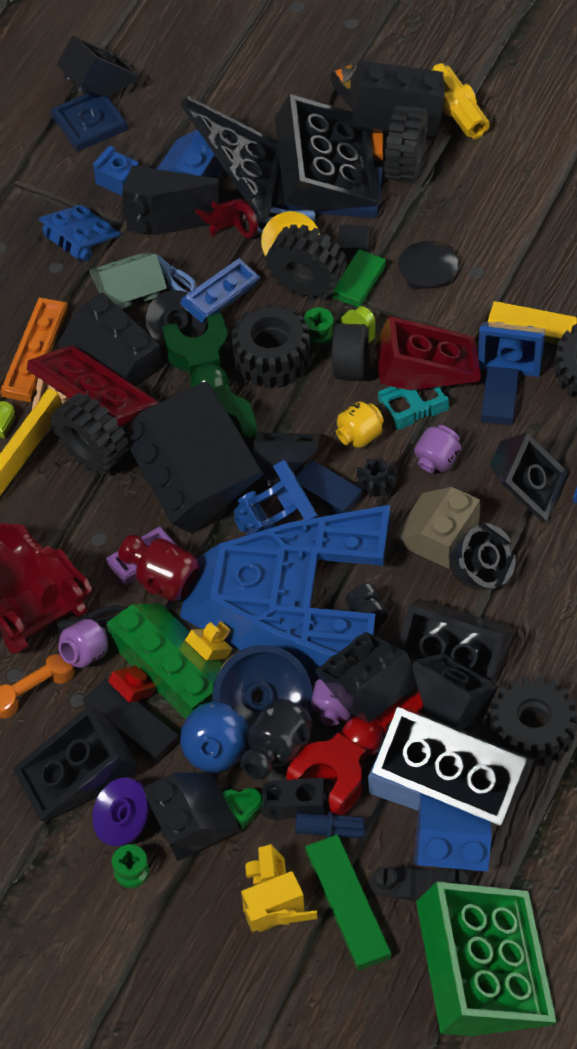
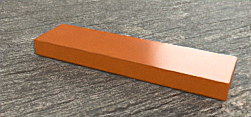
[0,297,68,403]

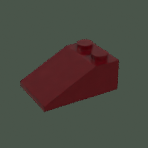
[376,316,481,390]

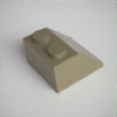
[392,487,480,569]

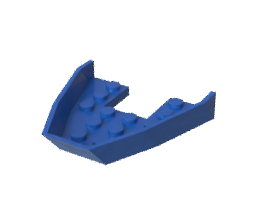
[180,505,390,681]

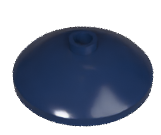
[212,645,313,728]

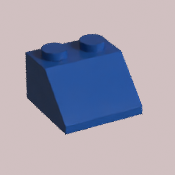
[157,130,224,179]
[478,322,546,377]
[414,792,491,872]

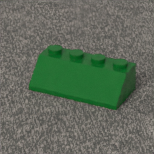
[106,603,223,720]

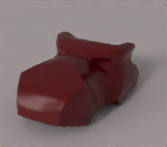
[0,523,92,654]

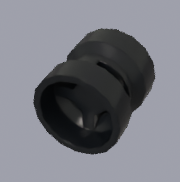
[346,584,388,628]

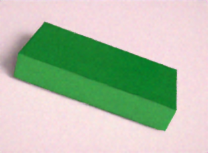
[332,250,386,307]

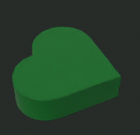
[222,788,262,831]

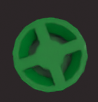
[303,307,334,346]
[112,844,149,889]

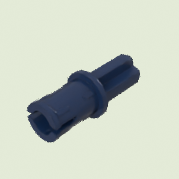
[295,811,365,838]

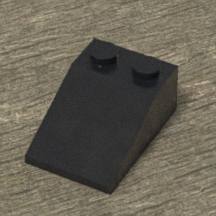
[122,165,220,236]
[13,706,139,822]

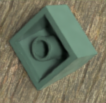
[90,252,167,309]

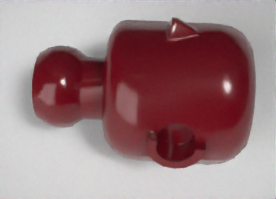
[118,535,200,601]

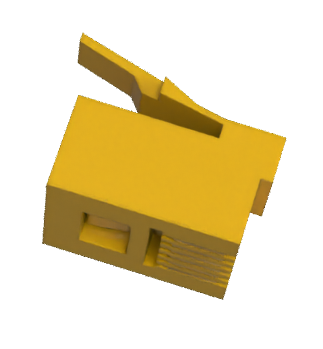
[241,871,317,933]

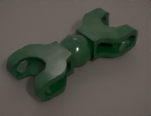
[162,313,257,444]

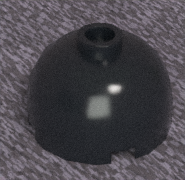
[448,524,516,590]

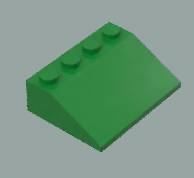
[416,882,556,1036]

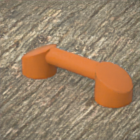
[0,654,75,718]

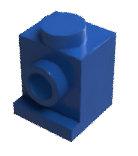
[93,145,139,196]

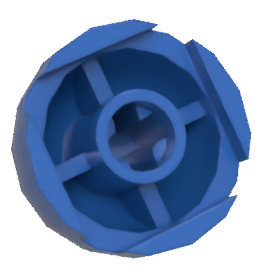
[180,702,249,773]

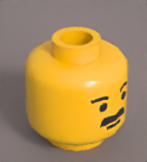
[336,402,384,448]

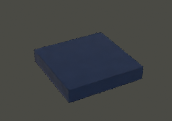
[50,93,128,152]

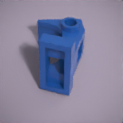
[234,460,319,535]

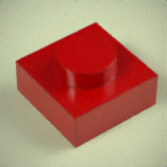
[108,665,157,703]

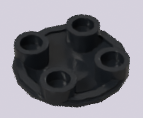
[399,241,458,290]

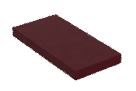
[26,345,159,427]

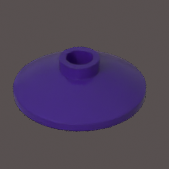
[93,778,149,847]

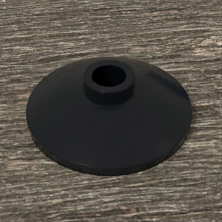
[146,290,207,347]

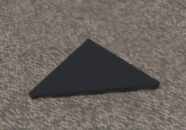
[180,95,280,223]

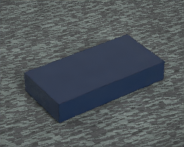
[481,366,519,425]
[296,460,362,514]

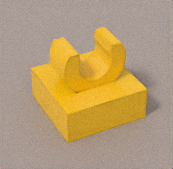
[185,621,233,661]
[245,844,286,885]

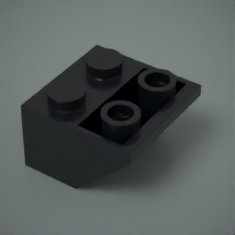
[315,632,417,723]

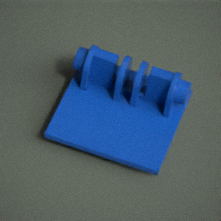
[39,205,121,262]

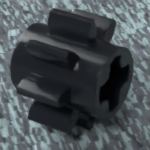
[357,457,395,497]

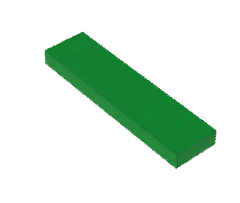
[305,835,391,971]

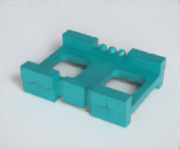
[378,386,449,431]

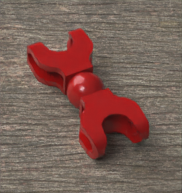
[286,689,429,816]

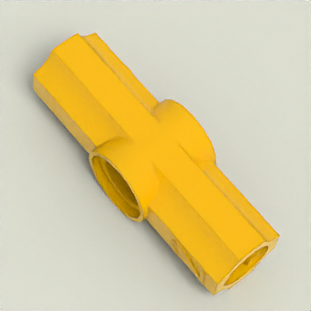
[432,63,489,139]

